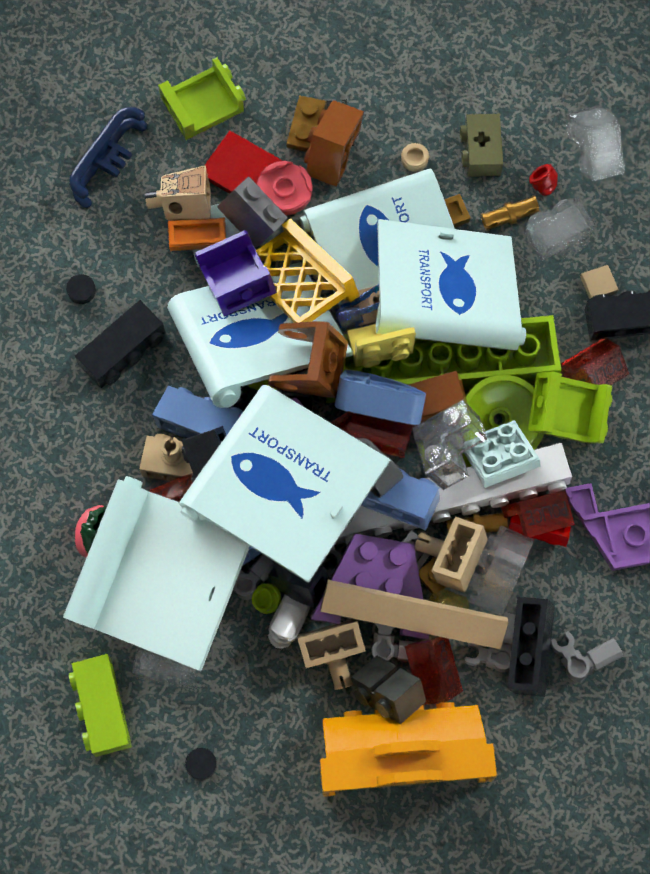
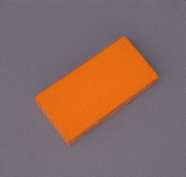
[168,218,226,251]

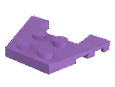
[564,483,650,571]
[311,534,429,640]

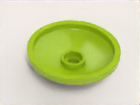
[459,375,544,450]

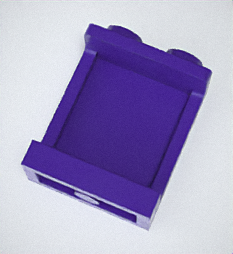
[195,230,277,317]

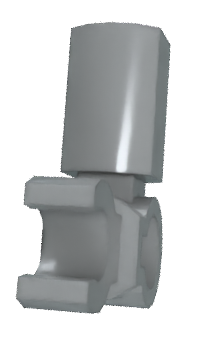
[233,554,274,600]
[465,612,515,672]
[371,623,430,664]
[551,631,623,682]

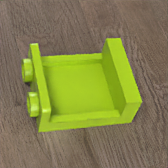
[158,57,246,140]
[528,371,612,444]

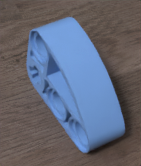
[334,370,426,425]

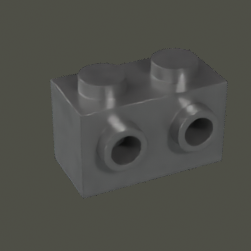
[217,176,288,248]

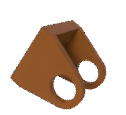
[268,321,348,398]

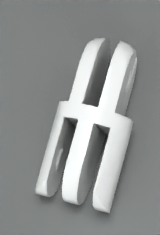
[268,595,311,649]

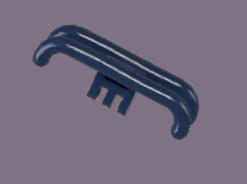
[69,107,148,208]

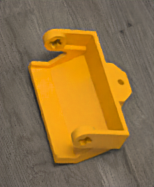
[320,702,497,797]

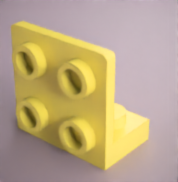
[347,324,416,368]

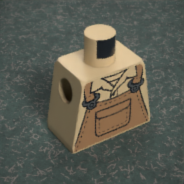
[145,166,211,221]

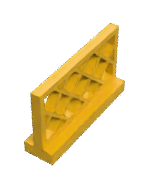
[256,218,360,323]

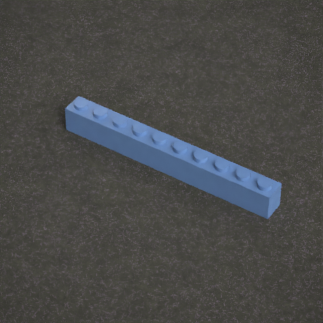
[152,385,440,530]

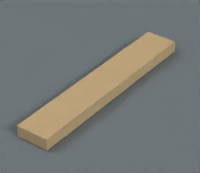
[321,579,509,649]

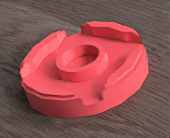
[257,161,313,215]

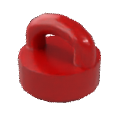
[529,164,558,196]

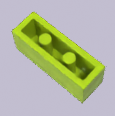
[69,654,132,757]

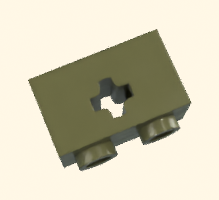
[460,114,503,177]

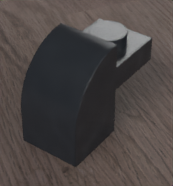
[268,560,329,608]

